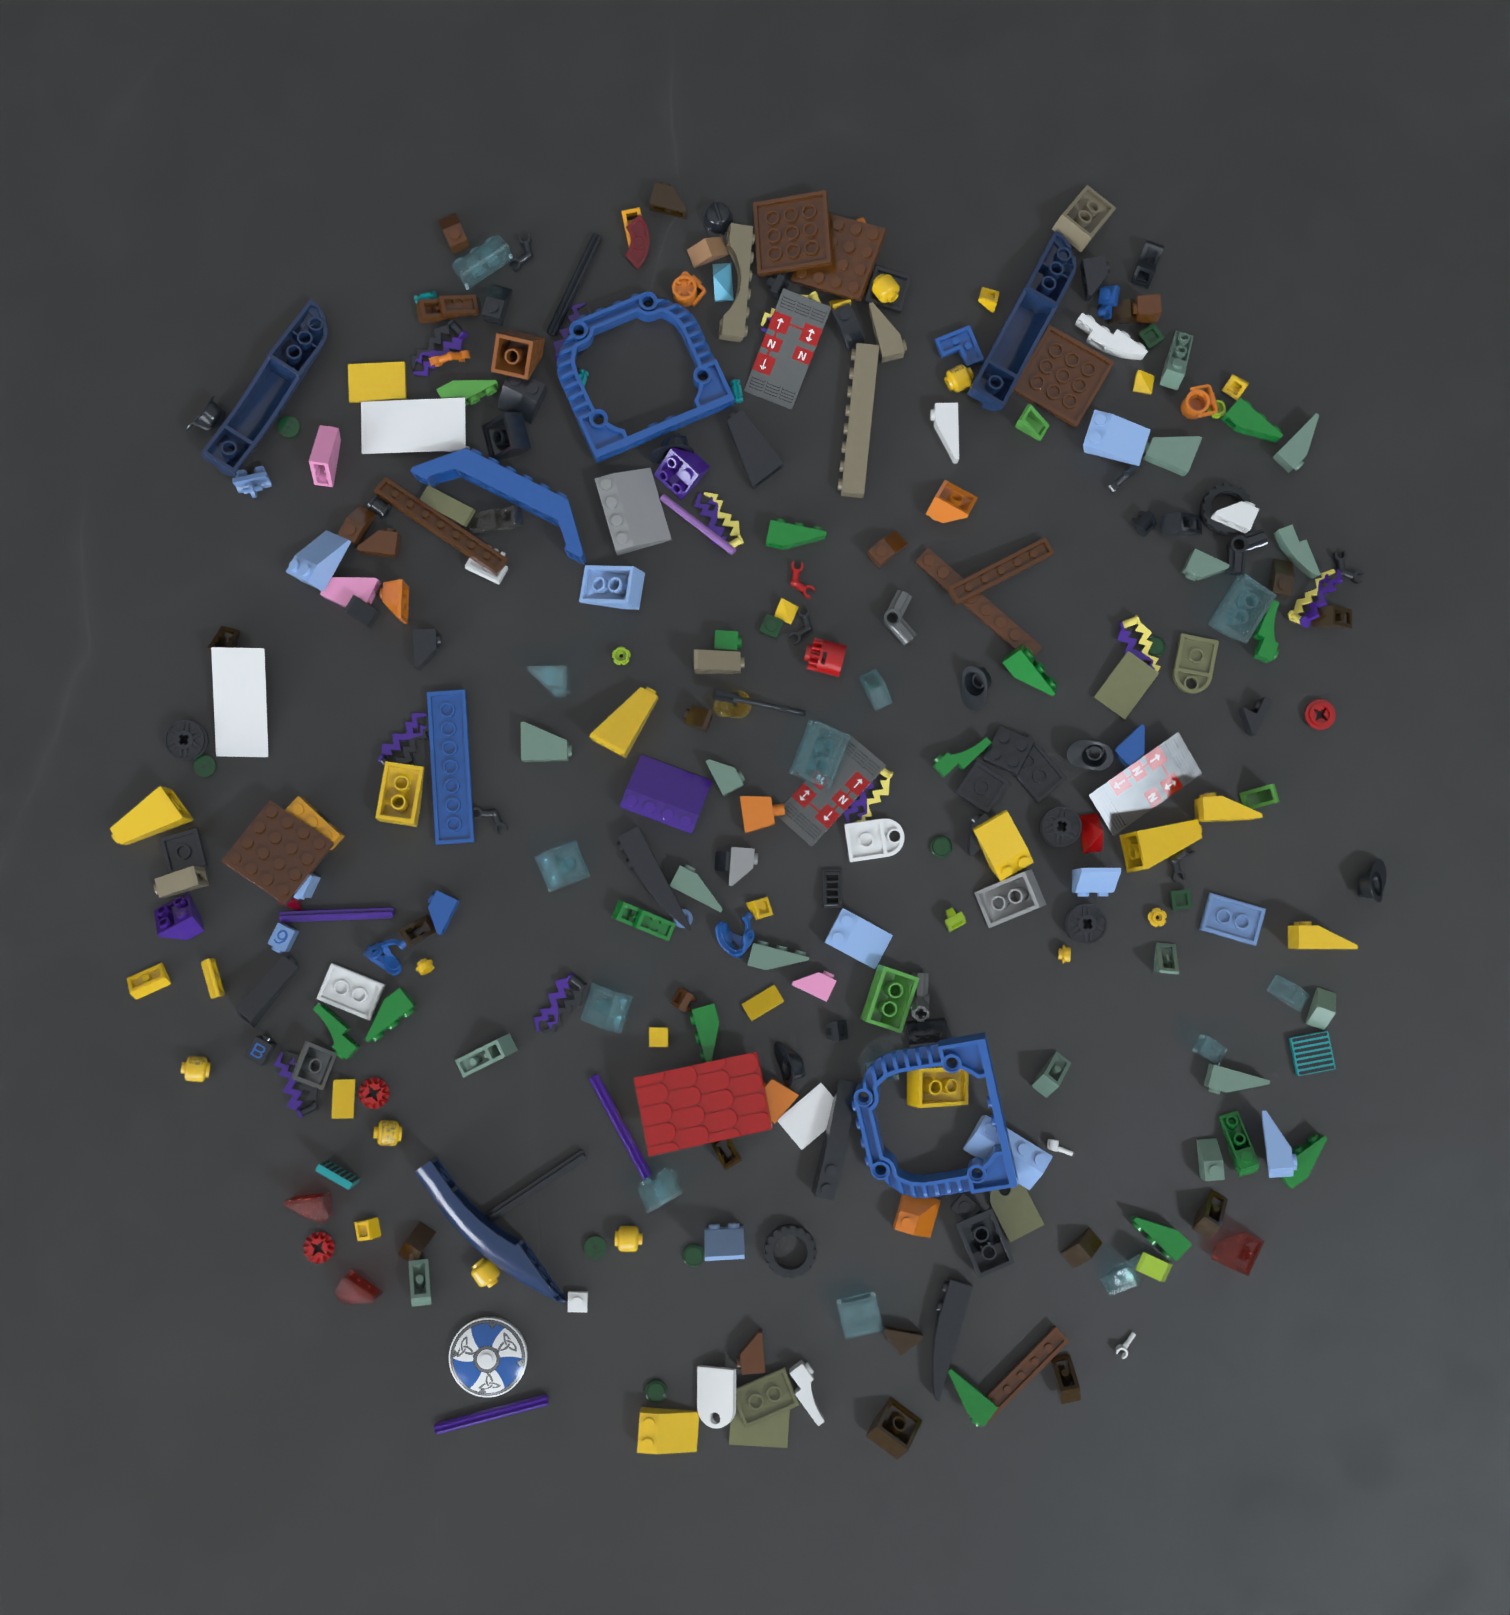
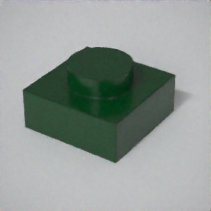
[1137,323,1165,350]
[759,614,784,639]
[1169,889,1192,911]

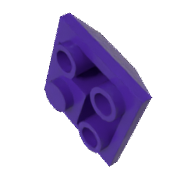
[654,448,710,500]
[154,893,204,940]

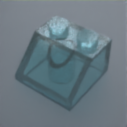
[528,666,570,697]
[535,841,590,893]
[580,983,633,1033]
[638,1168,684,1213]
[836,1292,883,1340]

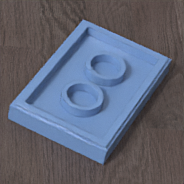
[1199,893,1266,946]

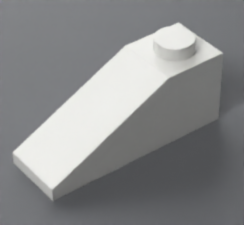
[930,403,959,464]

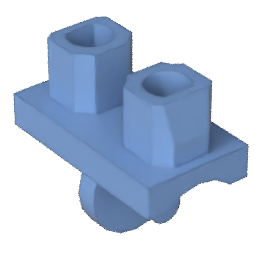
[232,466,272,498]

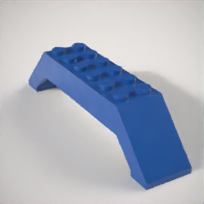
[410,448,587,565]

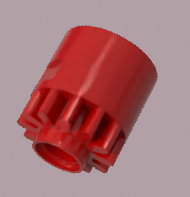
[804,637,847,677]

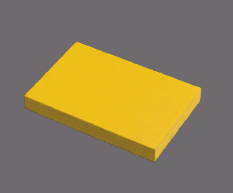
[348,362,407,403]

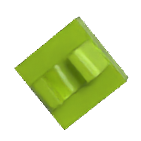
[945,907,966,932]

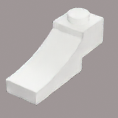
[789,1360,825,1426]

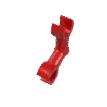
[790,561,815,599]

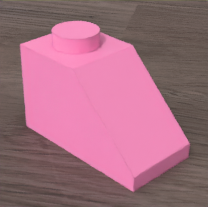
[791,970,836,1002]

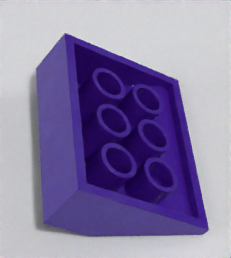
[619,755,713,835]

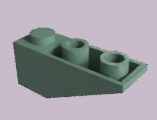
[1159,330,1194,390]
[747,940,809,970]

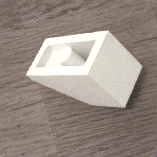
[1211,501,1259,534]

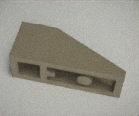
[868,302,907,363]

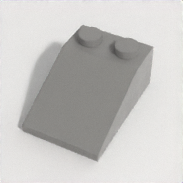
[974,869,1047,928]

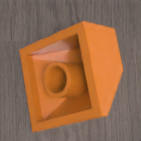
[926,480,978,523]
[380,579,409,624]
[893,1194,941,1238]

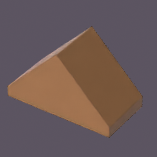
[687,236,729,268]

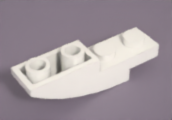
[1075,313,1148,360]

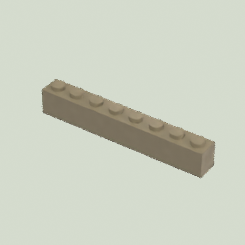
[838,343,879,498]

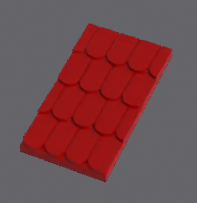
[634,1051,773,1156]

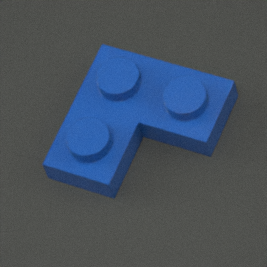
[934,325,984,368]

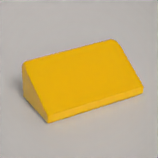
[201,958,225,999]
[127,962,171,999]
[741,985,784,1021]
[332,1079,356,1119]

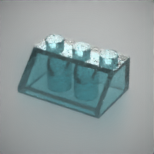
[451,234,513,290]
[1208,574,1276,644]
[789,720,851,789]

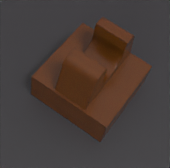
[670,987,697,1012]

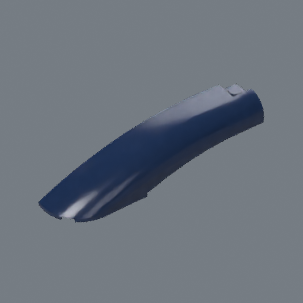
[967,230,1076,411]
[201,299,328,477]
[414,1156,568,1304]

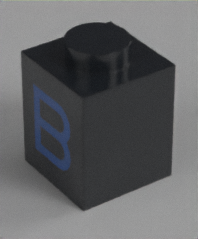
[244,1034,277,1066]

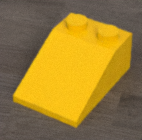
[375,761,424,827]
[1194,793,1263,822]
[973,810,1034,882]
[1288,922,1358,949]
[907,1066,969,1108]
[637,1407,699,1454]

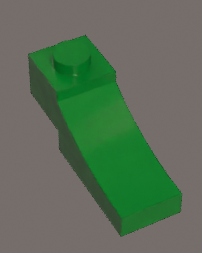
[1253,599,1280,663]
[933,737,992,778]
[611,900,676,941]
[313,1003,360,1059]

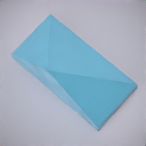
[712,263,734,302]

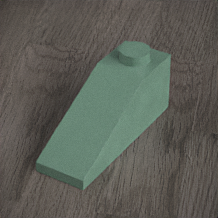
[1272,413,1319,473]
[670,864,723,912]
[455,1033,518,1078]
[1203,1063,1270,1095]

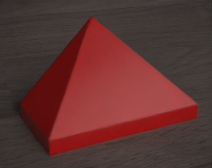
[1079,813,1103,854]

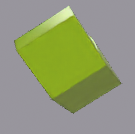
[1135,1252,1173,1282]

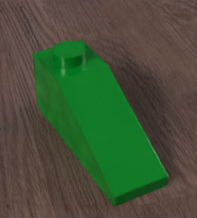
[948,1368,999,1427]

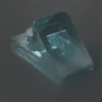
[1099,1263,1142,1296]

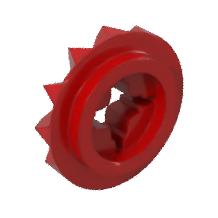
[1304,699,1336,730]
[358,1077,390,1109]
[303,1232,335,1264]

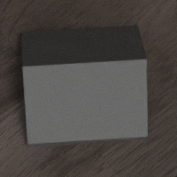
[291,1041,337,1090]

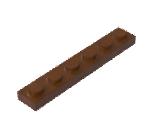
[947,537,1055,606]
[986,1326,1069,1425]

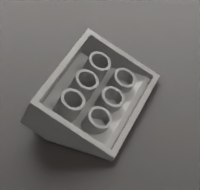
[595,468,672,556]

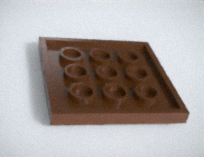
[753,190,832,277]
[791,213,887,302]
[1012,325,1115,428]
[221,800,334,906]

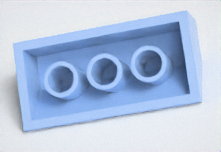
[963,1115,1053,1190]

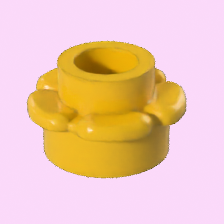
[1148,908,1167,927]
[1058,945,1071,964]
[415,958,434,975]

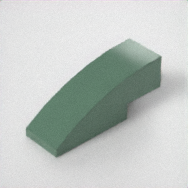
[1273,525,1321,579]

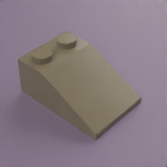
[1052,185,1116,252]

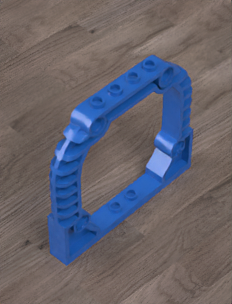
[557,292,735,463]
[852,1032,1018,1198]

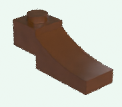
[416,294,479,323]

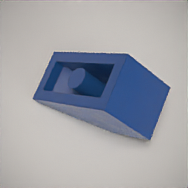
[1112,724,1145,768]
[428,890,460,935]

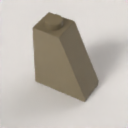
[694,649,745,674]
[154,866,210,898]

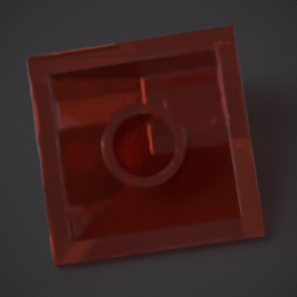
[283,1192,333,1223]
[1211,1232,1265,1276]
[334,1270,383,1304]

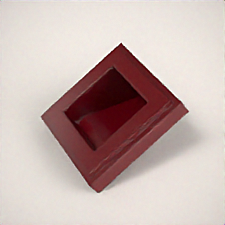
[277,897,302,910]

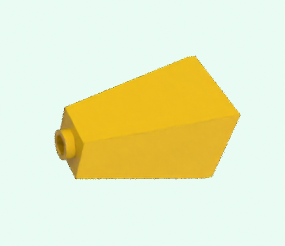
[589,687,659,758]
[110,786,194,845]
[1119,819,1202,873]

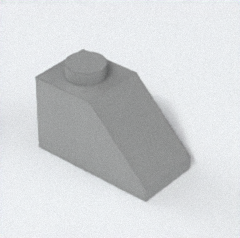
[729,847,758,886]

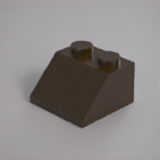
[866,1397,922,1460]

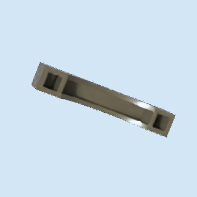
[718,223,755,342]

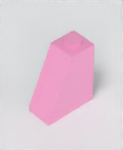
[309,425,341,487]
[320,577,381,607]

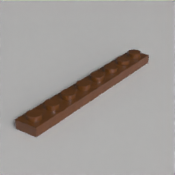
[374,477,508,576]
[915,548,1042,656]

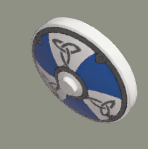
[449,1316,528,1397]

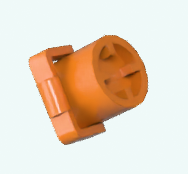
[672,271,707,307]
[1181,384,1218,420]

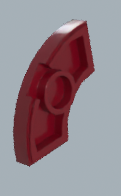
[625,214,650,270]

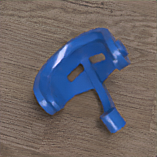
[715,912,754,959]
[363,939,407,975]

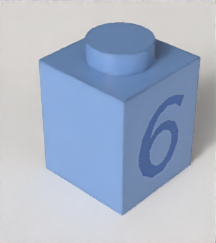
[267,923,299,954]

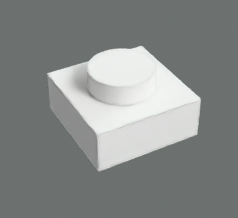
[568,1291,588,1312]

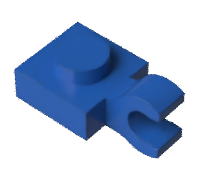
[1097,285,1121,320]

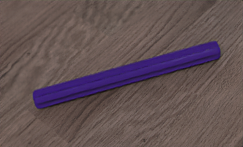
[279,907,394,922]
[589,1074,652,1179]
[434,1394,549,1434]

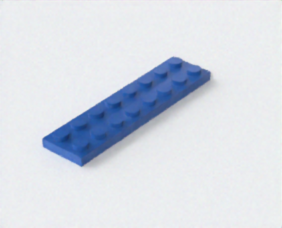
[427,690,475,845]

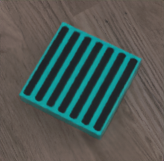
[1289,1031,1336,1076]
[315,1159,361,1189]

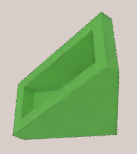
[1015,404,1050,441]
[1239,784,1280,809]

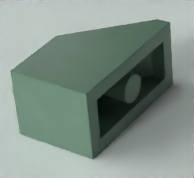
[1181,549,1230,581]
[706,759,745,797]
[1031,1051,1071,1098]
[1196,1138,1225,1181]
[408,1259,432,1307]

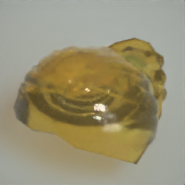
[713,690,752,718]

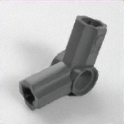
[883,590,917,646]
[909,973,930,1022]

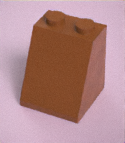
[491,330,545,380]

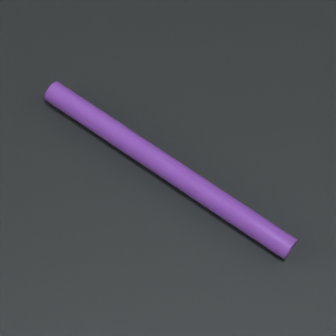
[660,494,736,555]

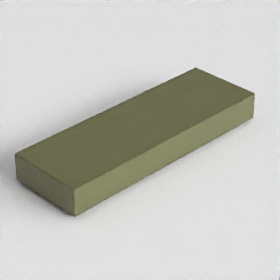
[420,485,476,527]

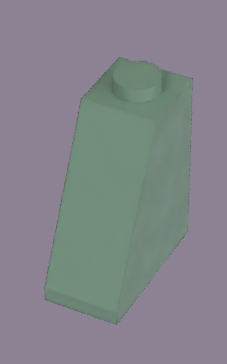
[1142,436,1202,476]
[521,722,572,762]

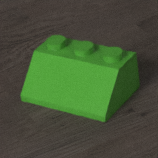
[860,964,920,1033]

